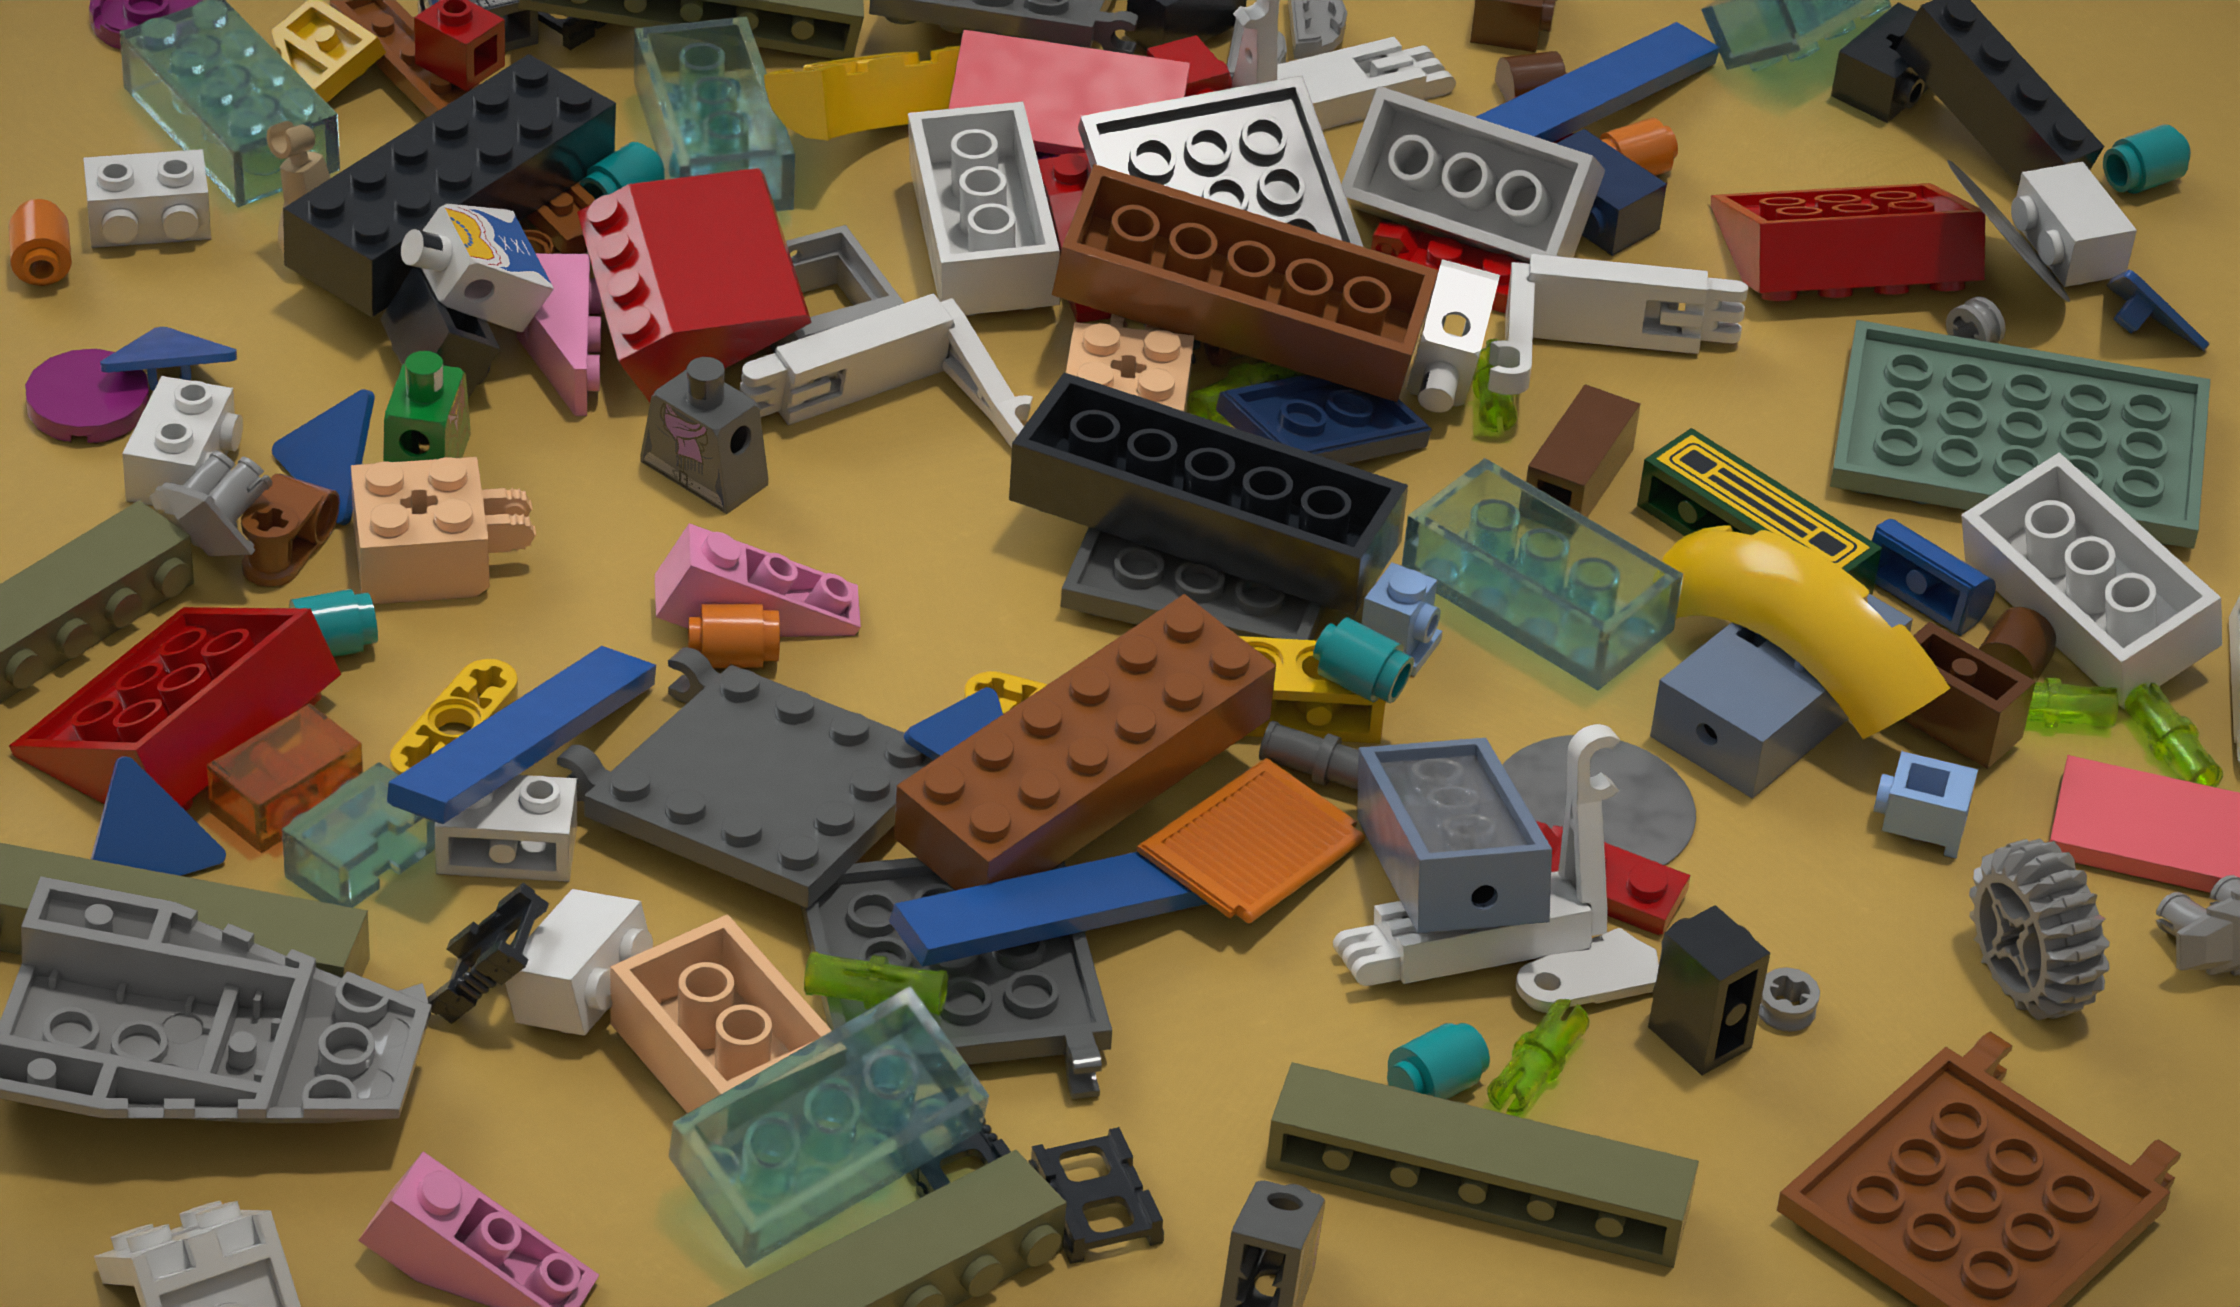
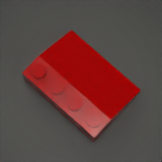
[577,168,812,403]
[1711,183,1986,301]
[9,607,342,811]

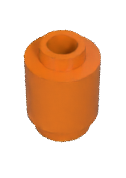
[1599,117,1678,176]
[8,199,72,286]
[688,604,780,668]

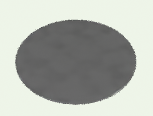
[1947,160,2070,302]
[1503,735,1696,865]

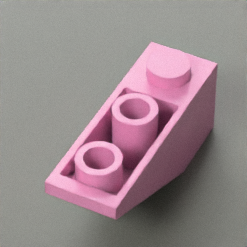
[517,253,602,416]
[655,523,861,637]
[358,1151,599,1307]

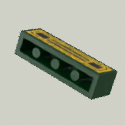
[1637,428,1882,595]

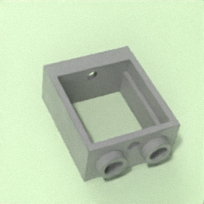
[769,225,904,353]

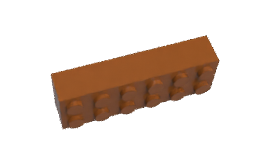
[1051,164,1439,402]
[894,594,1276,890]

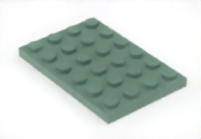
[1830,320,2211,549]

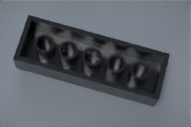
[283,54,616,317]
[1009,372,1408,616]

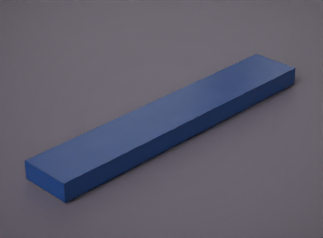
[1476,22,1720,142]
[387,646,656,825]
[889,852,1209,967]

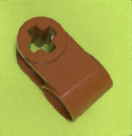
[241,473,340,587]

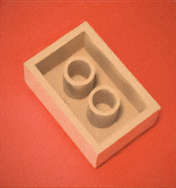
[610,914,841,1153]

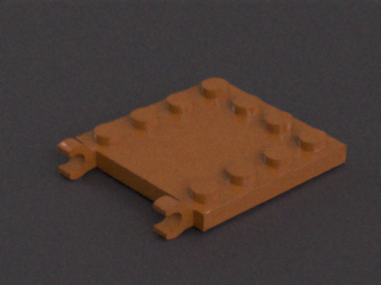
[1776,1031,2181,1307]

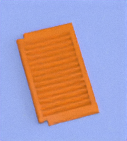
[1136,758,1365,923]

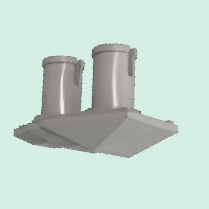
[149,450,273,556]
[2156,875,2240,976]

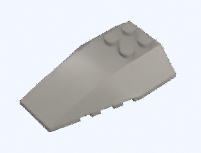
[0,876,432,1123]

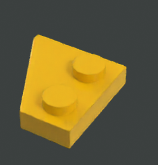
[271,0,386,121]

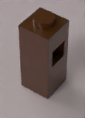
[1522,384,1641,532]

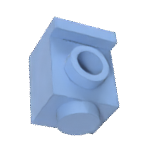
[1361,562,1443,677]
[1873,751,1978,858]

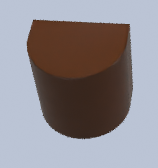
[1495,51,1566,102]
[1979,607,2056,681]

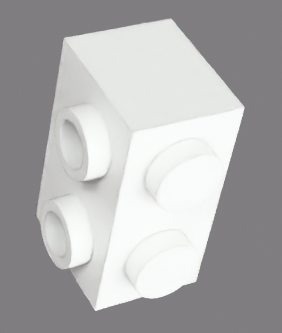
[83,149,211,248]
[2011,162,2137,287]
[122,376,243,506]
[435,775,577,882]
[505,889,653,1036]

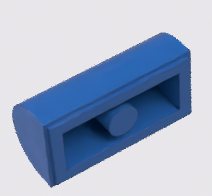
[1872,519,1996,636]

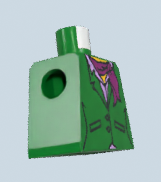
[383,351,471,462]

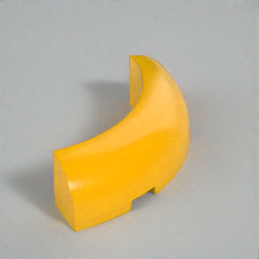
[764,46,960,141]
[1656,525,1950,739]

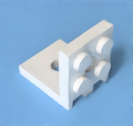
[94,1201,301,1307]

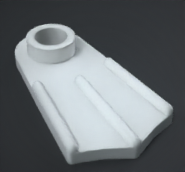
[1516,928,1659,1013]

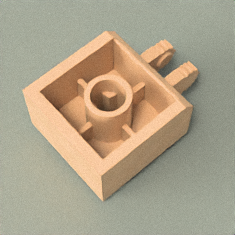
[1066,314,1194,412]
[351,457,536,604]

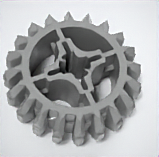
[1969,838,2110,1020]

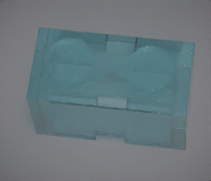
[282,762,435,908]

